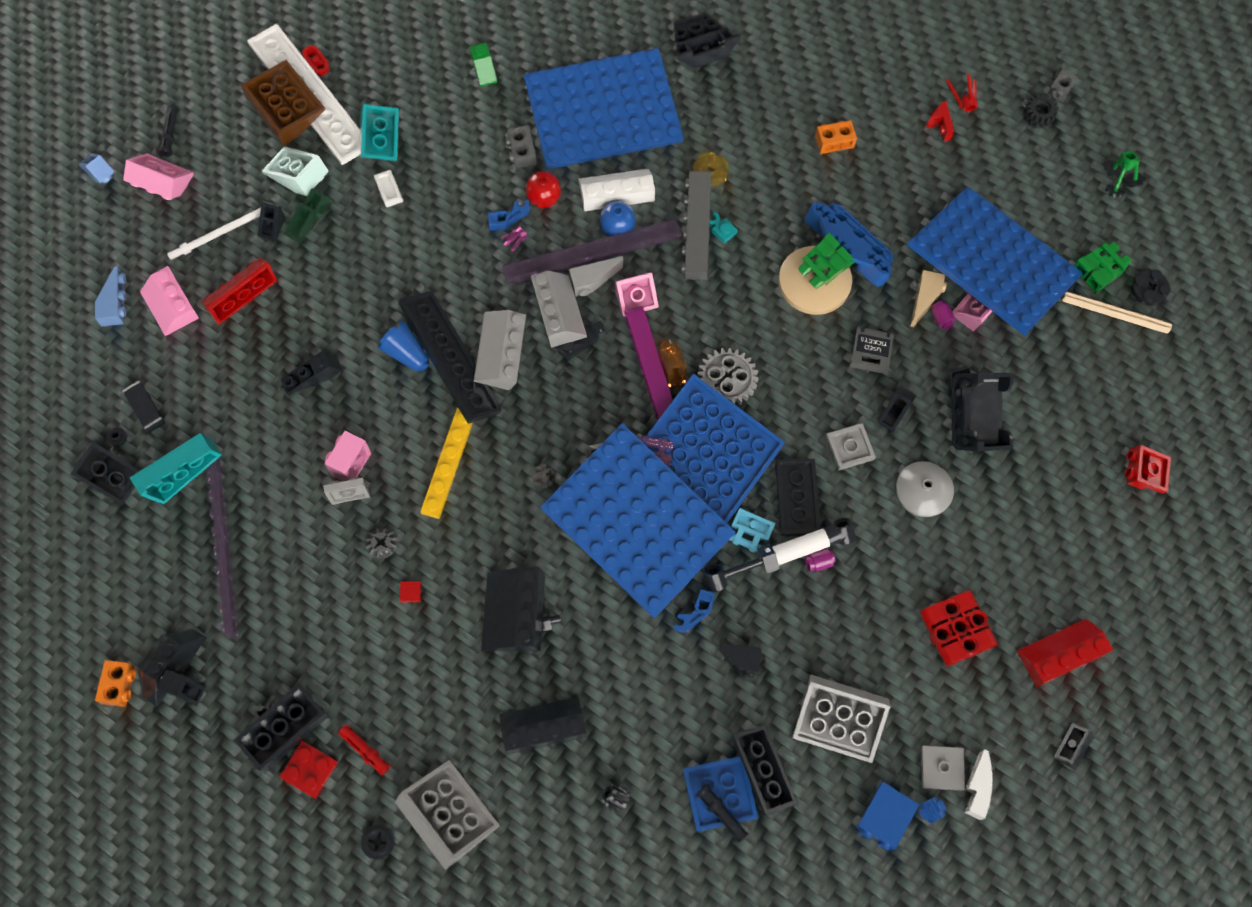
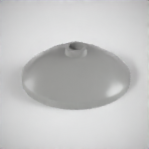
[896,461,954,517]

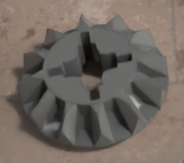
[366,528,397,559]

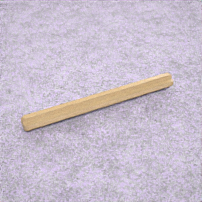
[1062,291,1172,333]

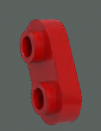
[302,45,330,76]

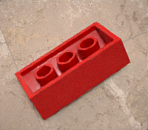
[201,258,278,325]
[1017,618,1114,687]

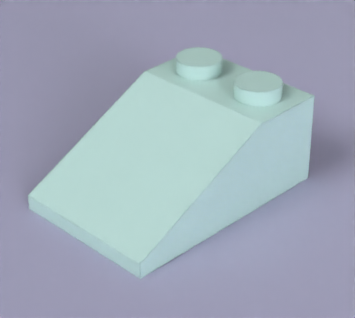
[262,146,329,196]

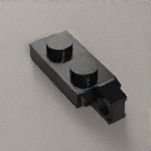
[556,321,605,362]

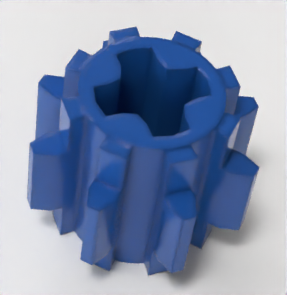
[919,796,947,824]

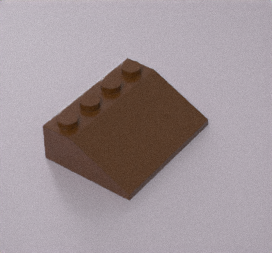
[241,60,325,146]

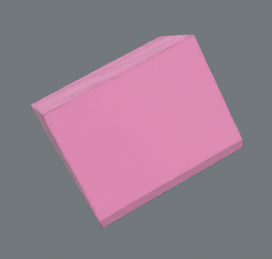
[615,272,659,317]
[953,293,992,331]

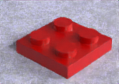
[279,741,338,799]

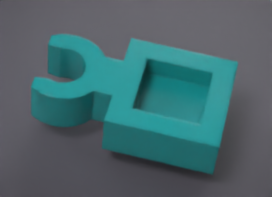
[710,212,738,244]

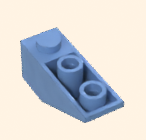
[95,266,126,326]

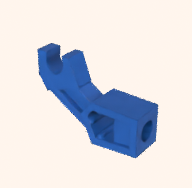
[488,200,530,231]
[673,589,715,633]

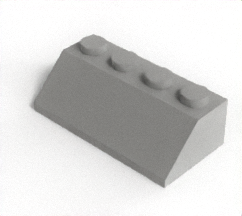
[531,271,587,348]
[474,310,526,390]

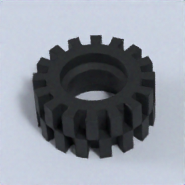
[1023,93,1059,128]

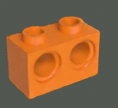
[815,120,857,154]
[95,660,136,707]

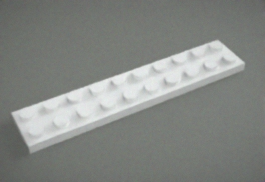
[247,24,361,165]

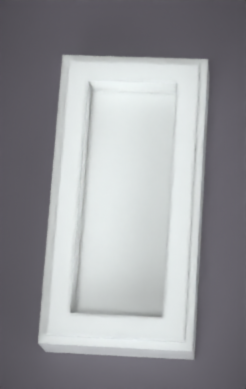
[374,170,403,208]

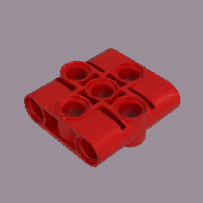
[919,590,998,667]

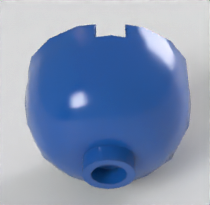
[600,201,636,238]

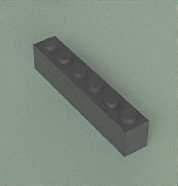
[682,171,711,280]

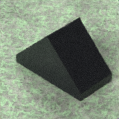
[258,201,286,241]

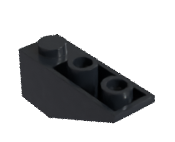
[281,350,343,395]

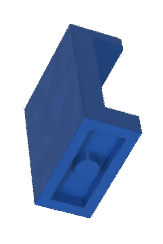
[855,782,919,851]

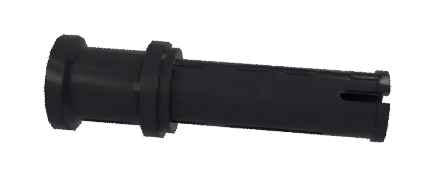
[156,105,178,157]
[694,783,749,843]

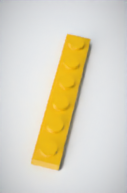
[420,408,473,519]

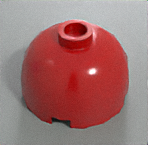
[526,171,561,208]

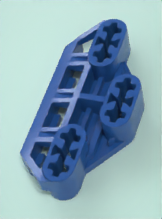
[804,202,893,286]

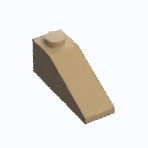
[910,270,947,327]

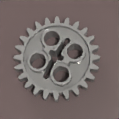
[697,348,758,405]

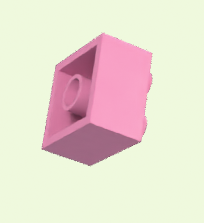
[325,431,371,481]

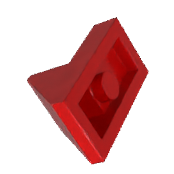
[926,101,954,141]

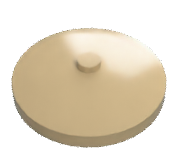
[779,246,852,315]

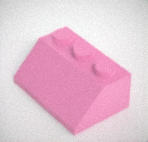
[123,154,194,200]
[140,266,199,336]

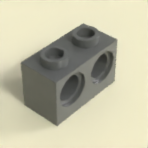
[506,125,536,168]

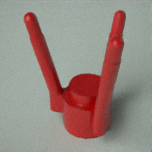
[946,73,978,112]

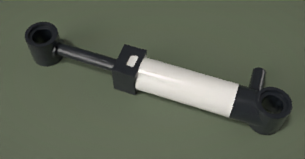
[704,517,856,592]

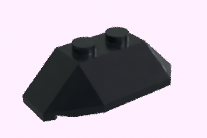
[137,628,207,707]

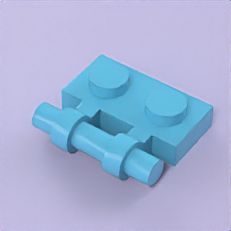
[729,508,775,553]

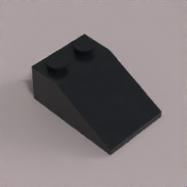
[70,442,141,506]

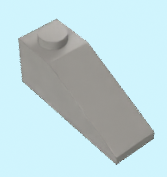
[569,256,623,296]

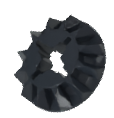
[361,825,395,860]

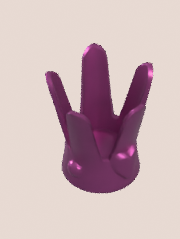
[501,227,527,253]

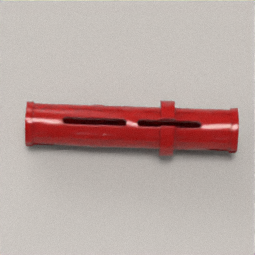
[338,724,391,776]

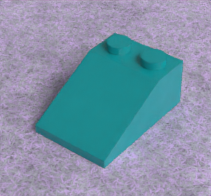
[360,104,399,161]

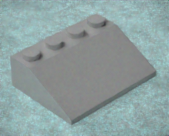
[793,675,890,763]
[395,760,500,870]

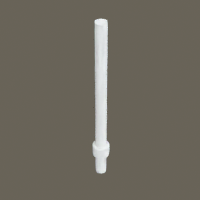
[167,208,261,260]

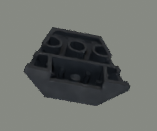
[673,13,741,68]

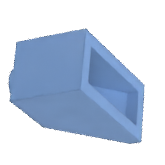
[78,153,114,183]

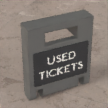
[850,326,894,374]

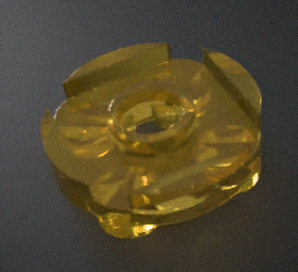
[693,152,729,187]

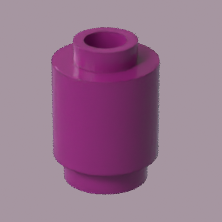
[931,301,956,329]
[805,548,836,572]

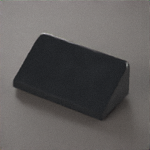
[1054,723,1094,771]

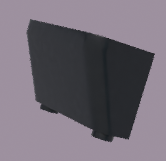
[952,373,1013,452]

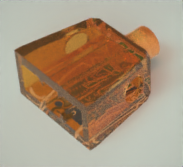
[659,339,686,387]

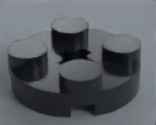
[1131,269,1171,306]

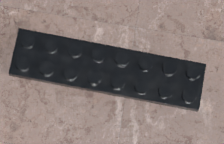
[398,291,502,424]

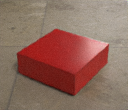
[400,581,421,603]

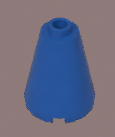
[377,321,429,372]

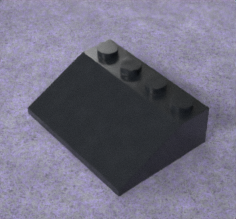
[481,567,545,652]

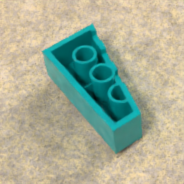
[130,433,222,504]

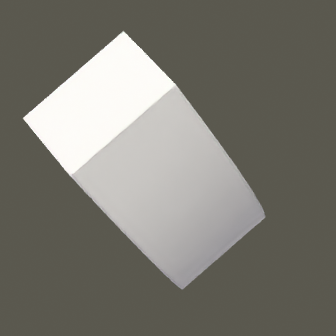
[965,750,992,820]

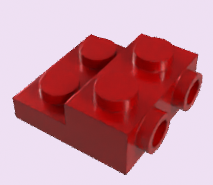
[1124,445,1171,494]

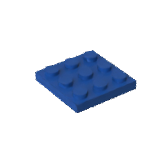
[683,756,758,832]

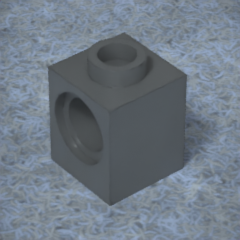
[1048,69,1078,101]

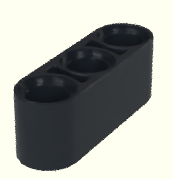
[122,380,165,434]

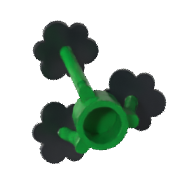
[1104,151,1147,198]

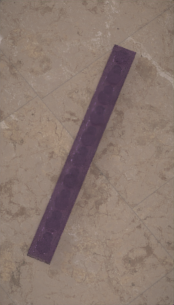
[502,219,681,285]
[206,457,238,639]

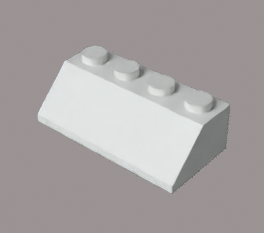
[579,169,655,211]

